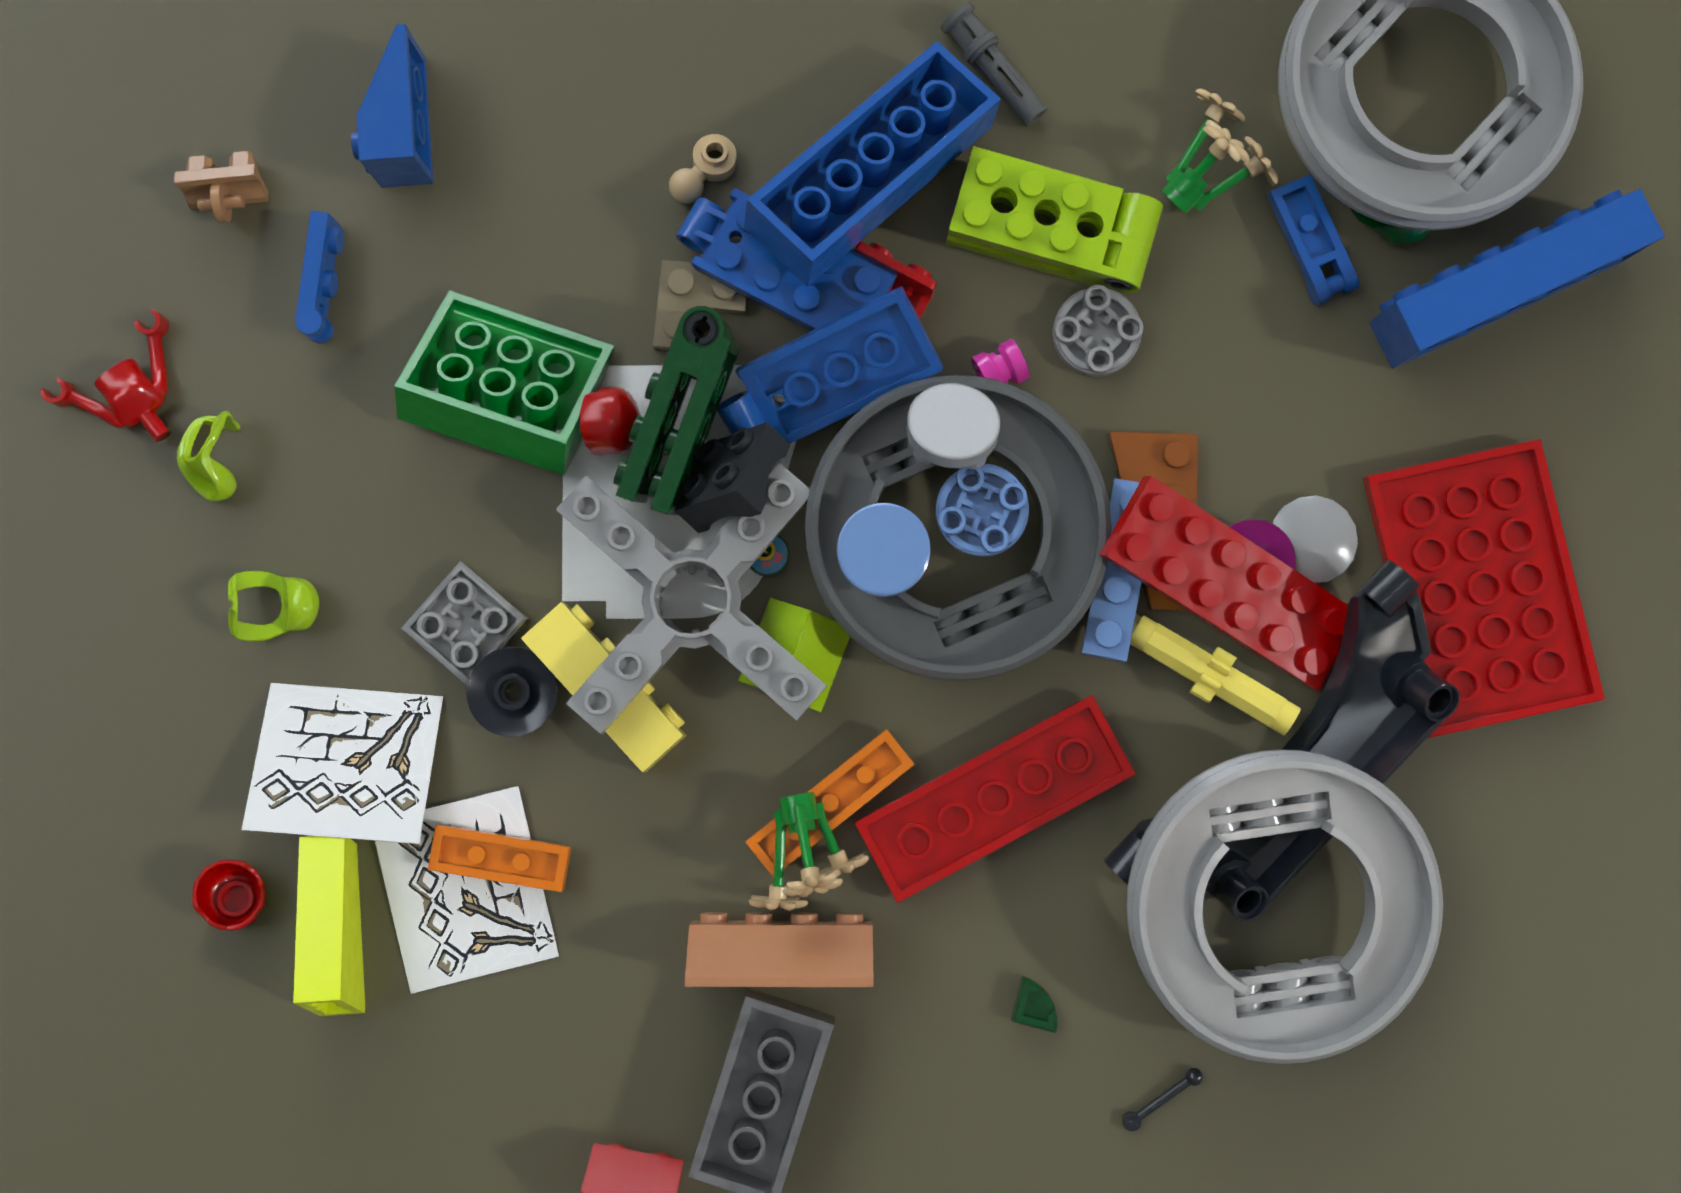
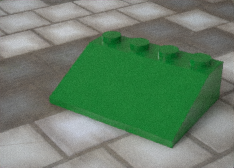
[394,290,614,476]

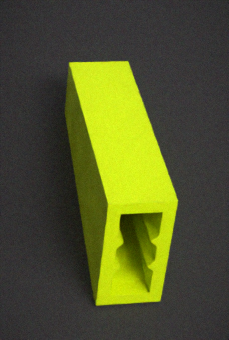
[293,836,365,1016]

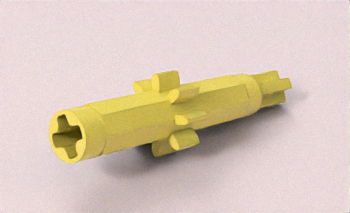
[1130,614,1301,736]

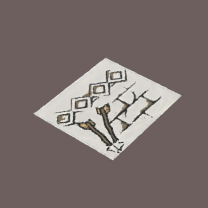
[242,683,443,844]
[374,786,559,994]

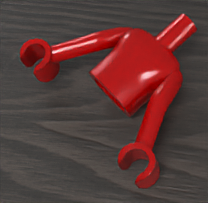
[40,309,170,442]

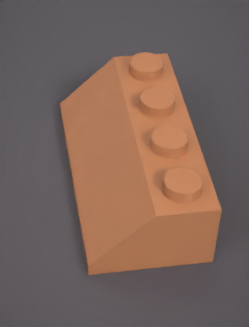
[685,912,874,987]

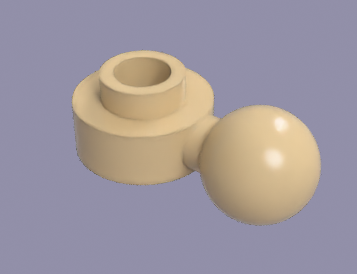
[669,134,737,204]

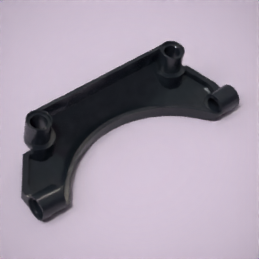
[1104,560,1460,922]

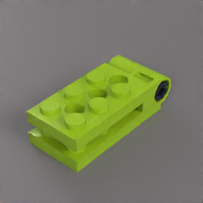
[946,146,1163,293]

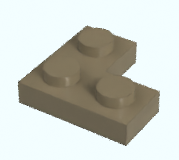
[653,260,748,351]

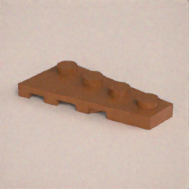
[1107,432,1198,611]

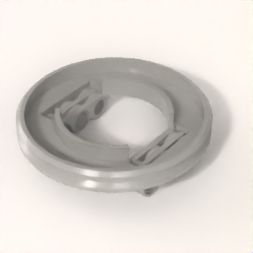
[1278,0,1584,231]
[1126,749,1443,1064]

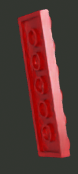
[1099,476,1348,691]
[854,695,1136,903]

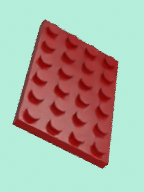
[1363,439,1605,738]

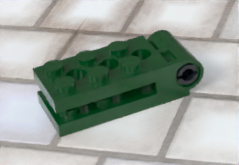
[613,306,740,515]

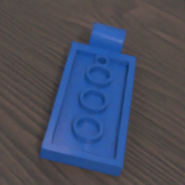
[676,188,897,331]
[716,286,943,444]

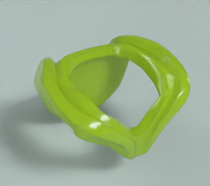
[177,411,240,502]
[228,571,319,641]

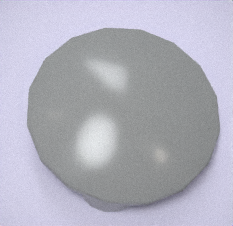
[1272,495,1358,583]

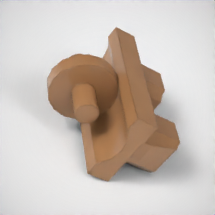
[174,151,269,223]

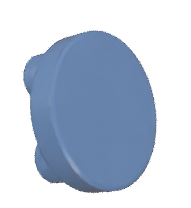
[936,464,1029,557]
[837,503,930,598]

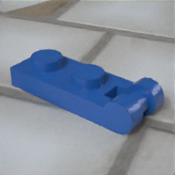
[1266,174,1359,306]
[295,211,344,344]

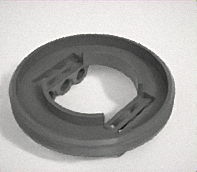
[805,375,1112,681]

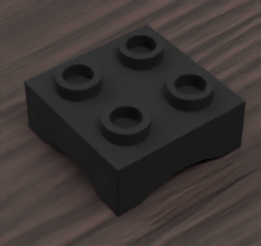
[675,422,790,533]

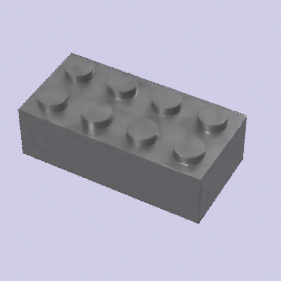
[688,988,834,1193]

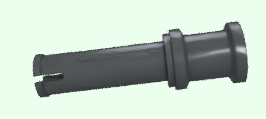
[940,2,1047,127]

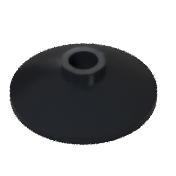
[467,647,558,737]

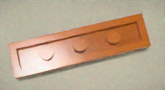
[745,729,915,877]

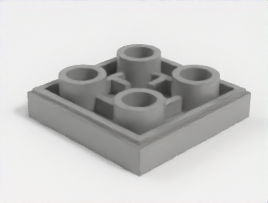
[401,561,530,685]

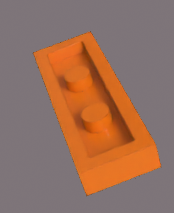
[428,824,572,892]

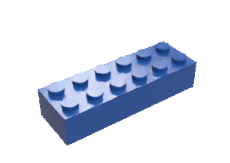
[744,41,1001,287]
[1369,188,1665,369]

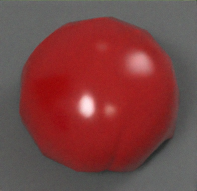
[580,387,641,456]
[192,860,267,931]

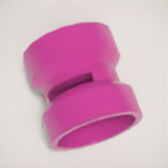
[971,339,1030,384]

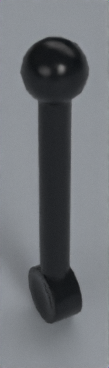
[1122,1068,1203,1131]

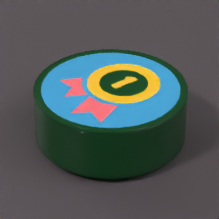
[750,535,790,577]

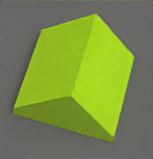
[738,598,850,712]

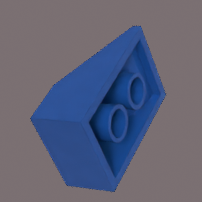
[351,24,434,188]

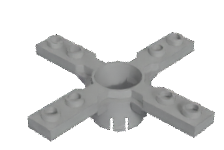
[556,463,827,734]

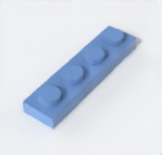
[1081,478,1141,663]

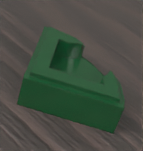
[1011,976,1057,1033]

